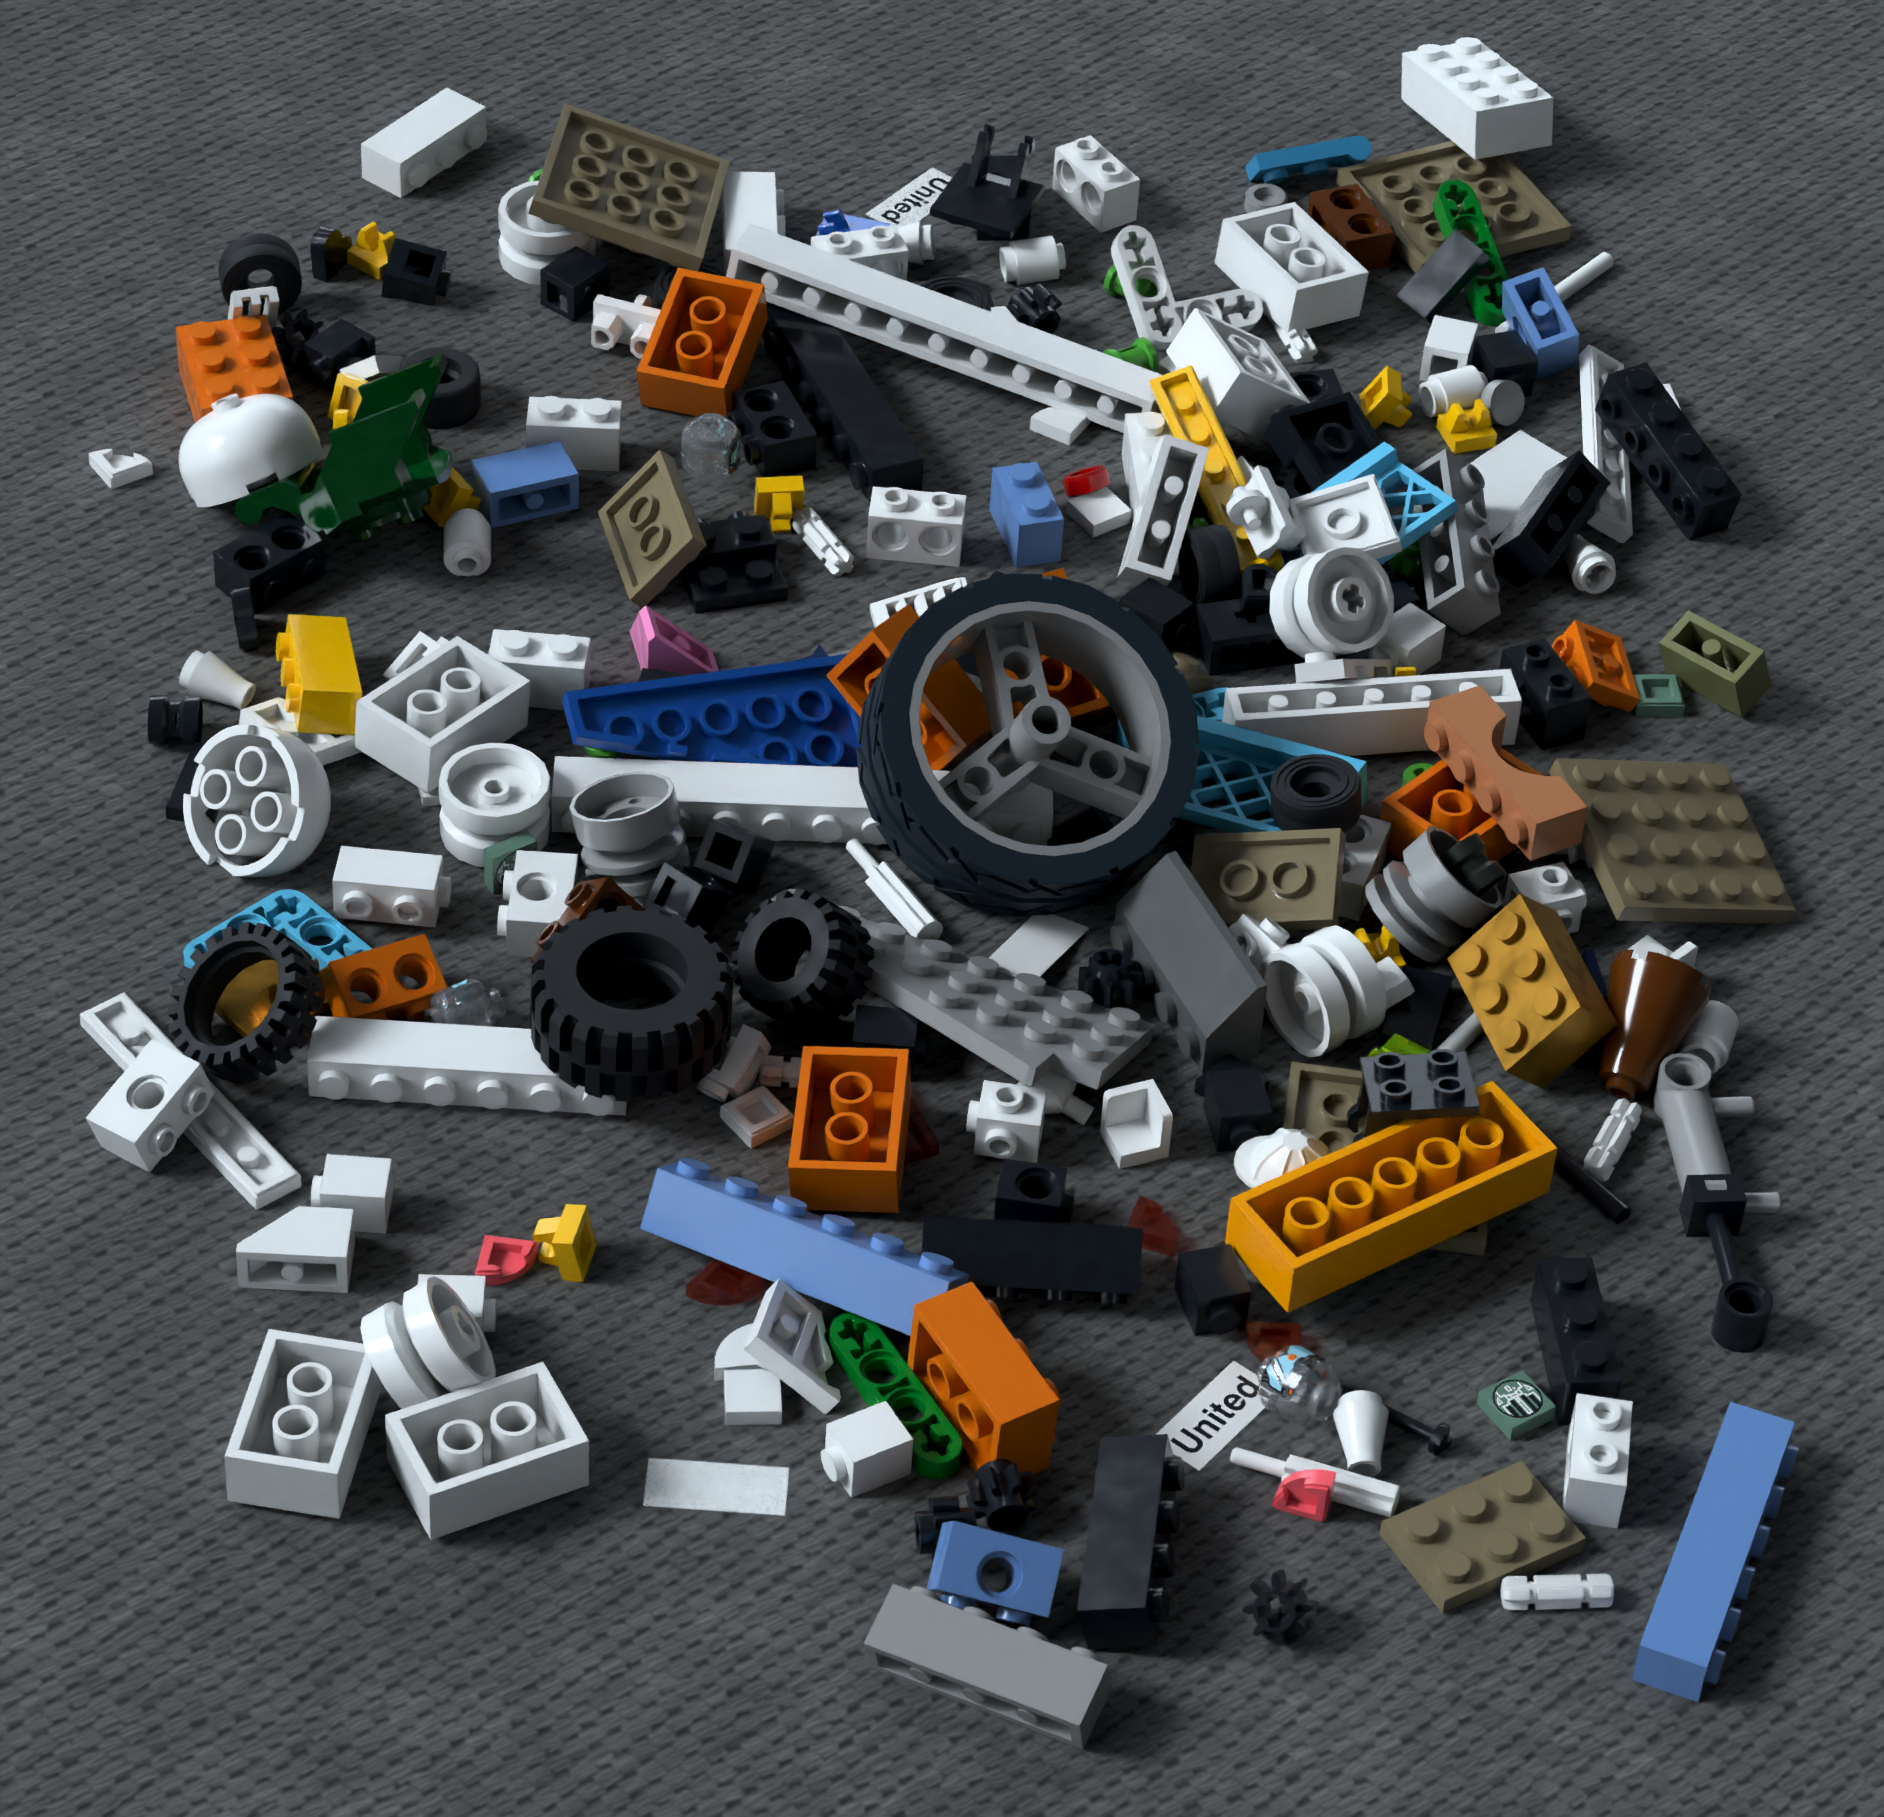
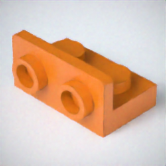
[1551,620,1640,713]

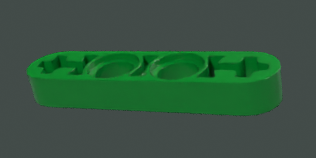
[1433,180,1509,326]
[829,1312,962,1480]

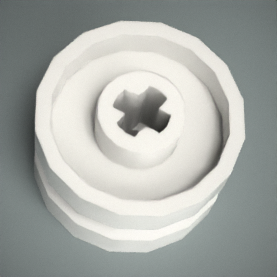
[498,181,596,285]
[1269,547,1394,658]
[439,742,550,868]
[1259,925,1387,1058]
[360,1276,496,1409]

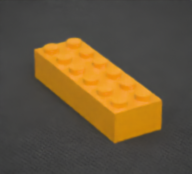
[1225,1081,1557,1313]

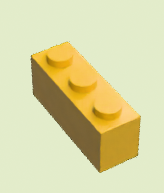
[276,614,362,735]

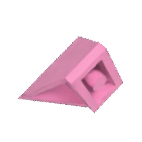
[630,605,719,675]

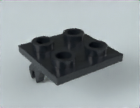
[929,123,1044,239]
[1347,1049,1480,1143]

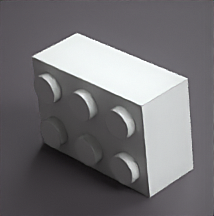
[1214,202,1369,334]
[1166,307,1310,445]
[354,636,531,793]
[224,1329,381,1519]
[385,1362,589,1540]

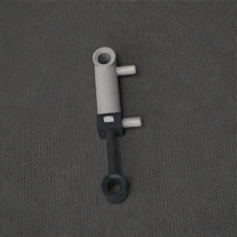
[1652,1053,1782,1353]

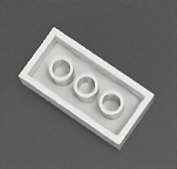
[1401,37,1554,160]

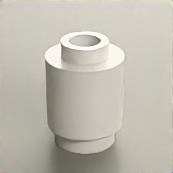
[999,235,1066,285]
[1419,365,1488,417]
[444,508,491,576]
[1677,1000,1739,1075]

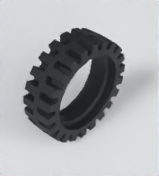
[168,922,323,1083]

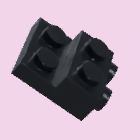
[1263,391,1382,491]
[679,511,788,614]

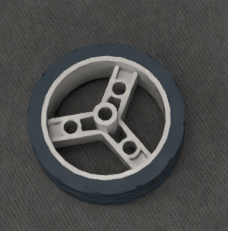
[856,574,1199,917]

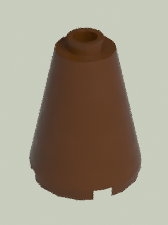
[1598,950,1712,1100]

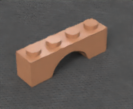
[1424,685,1588,861]

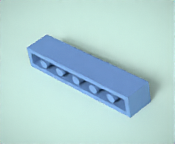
[640,1158,969,1336]
[1631,1401,1799,1702]

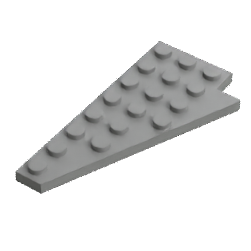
[771,889,1155,1090]

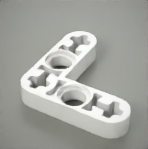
[1111,225,1263,350]

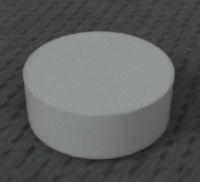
[1244,183,1288,213]
[1480,380,1524,426]

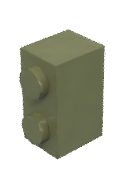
[1659,610,1771,718]

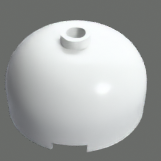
[179,394,323,507]
[183,724,331,877]

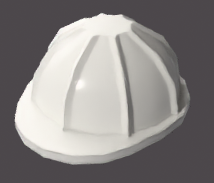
[1233,1128,1329,1189]

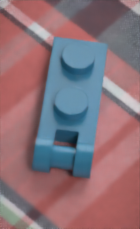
[1245,136,1372,185]

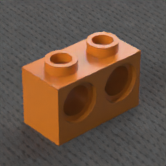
[325,934,447,1022]

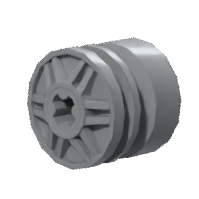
[569,771,692,897]
[1365,826,1502,963]

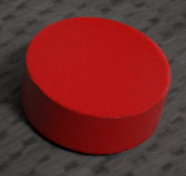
[1062,465,1111,497]

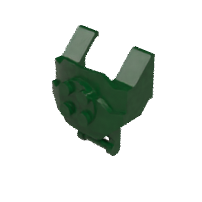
[235,353,453,542]

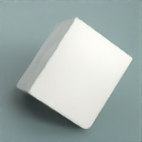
[1100,1079,1173,1169]

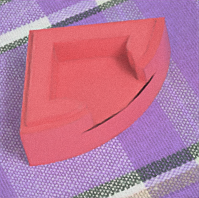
[474,1235,539,1286]
[1272,1469,1336,1522]

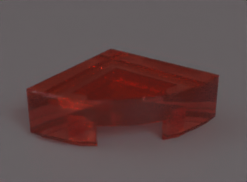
[1127,1195,1178,1257]
[686,1259,763,1305]
[1245,1321,1302,1373]

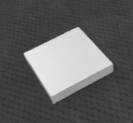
[1288,474,1402,559]

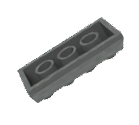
[1110,851,1267,1073]

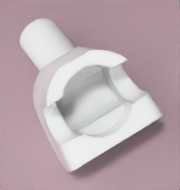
[1017,1072,1094,1126]

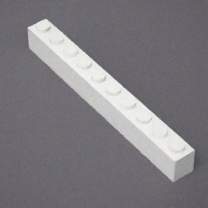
[726,224,1162,433]
[552,756,1053,846]

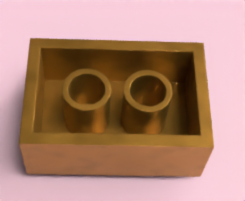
[1447,894,1617,1088]

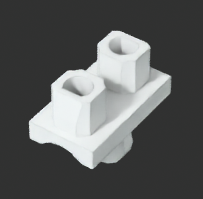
[591,294,661,359]
[1226,465,1306,560]

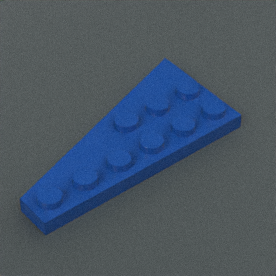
[562,654,861,767]

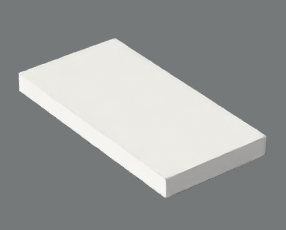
[1403,430,1567,546]

